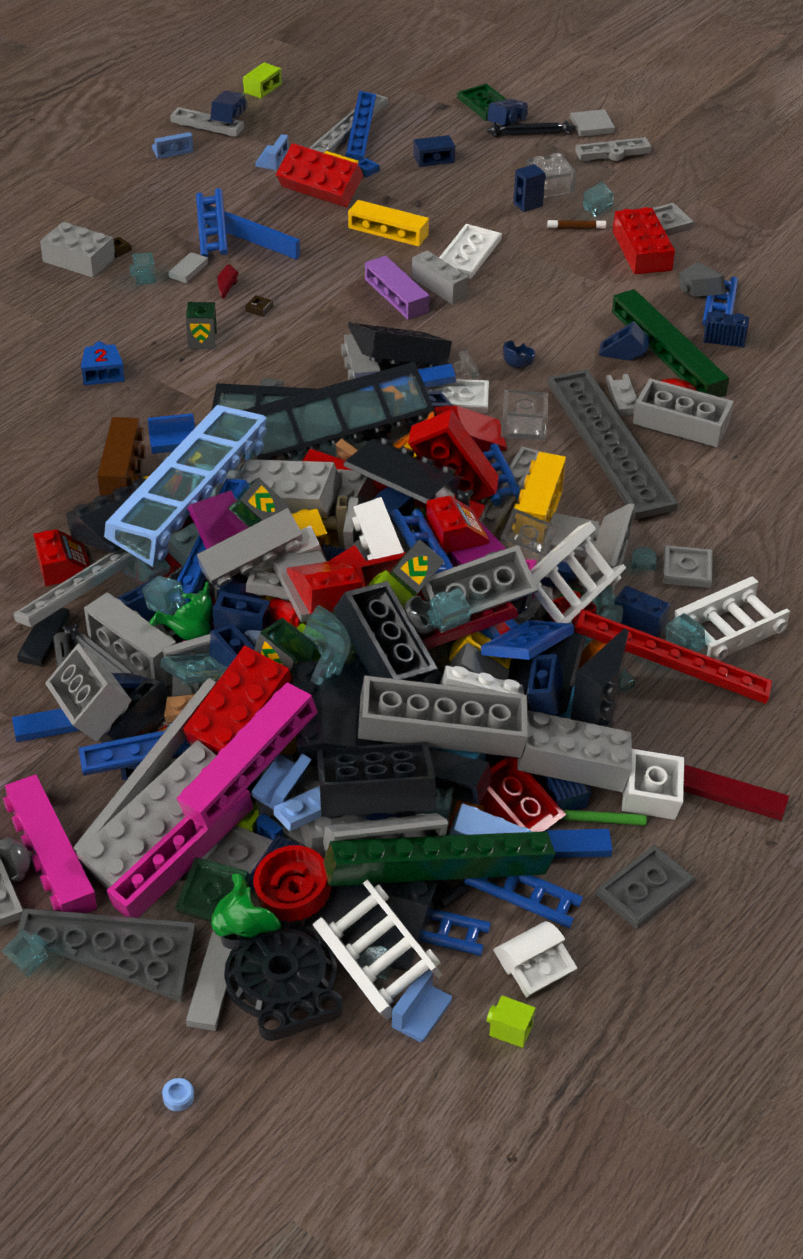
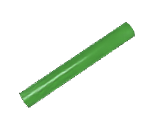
[564,810,647,826]

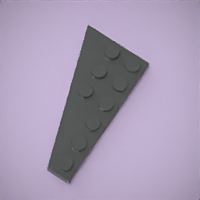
[17,908,196,1002]

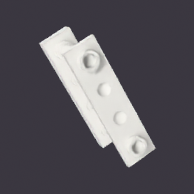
[530,521,626,624]
[672,576,790,660]
[312,880,443,1021]

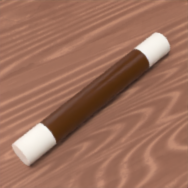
[547,220,606,229]

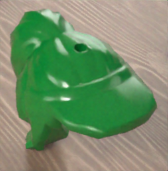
[150,582,214,641]
[211,874,281,938]

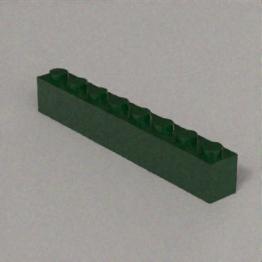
[612,289,729,397]
[323,831,555,886]

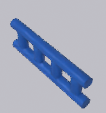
[196,188,228,258]
[702,277,738,326]
[483,444,521,506]
[390,509,454,574]
[464,875,583,929]
[422,909,491,956]

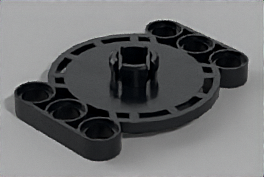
[221,920,343,1041]

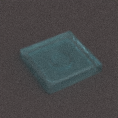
[160,653,228,684]

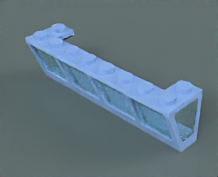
[104,405,267,567]

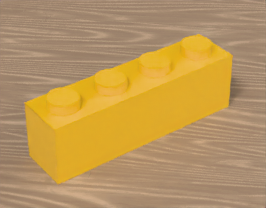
[348,200,429,246]

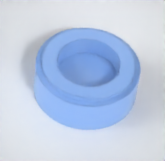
[162,1078,194,1111]

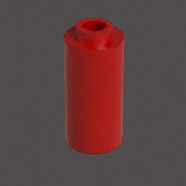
[270,597,313,628]

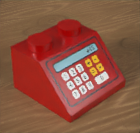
[426,496,489,553]
[33,529,90,586]

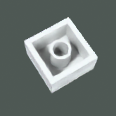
[622,749,684,820]

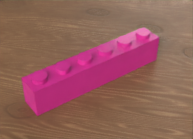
[176,682,318,829]
[3,774,97,914]
[107,789,253,918]

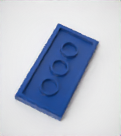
[481,620,574,660]

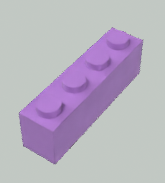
[365,256,430,320]

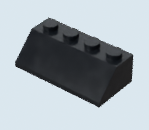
[333,581,438,682]

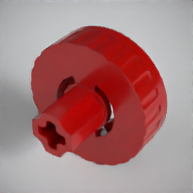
[253,845,331,921]

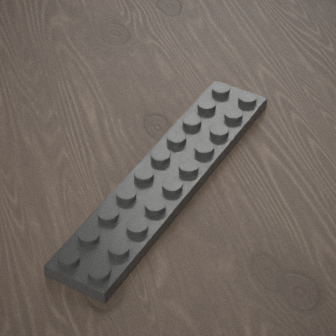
[547,369,678,520]

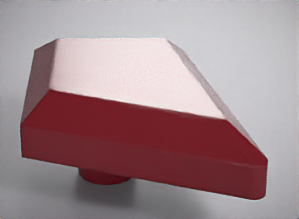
[217,264,239,299]

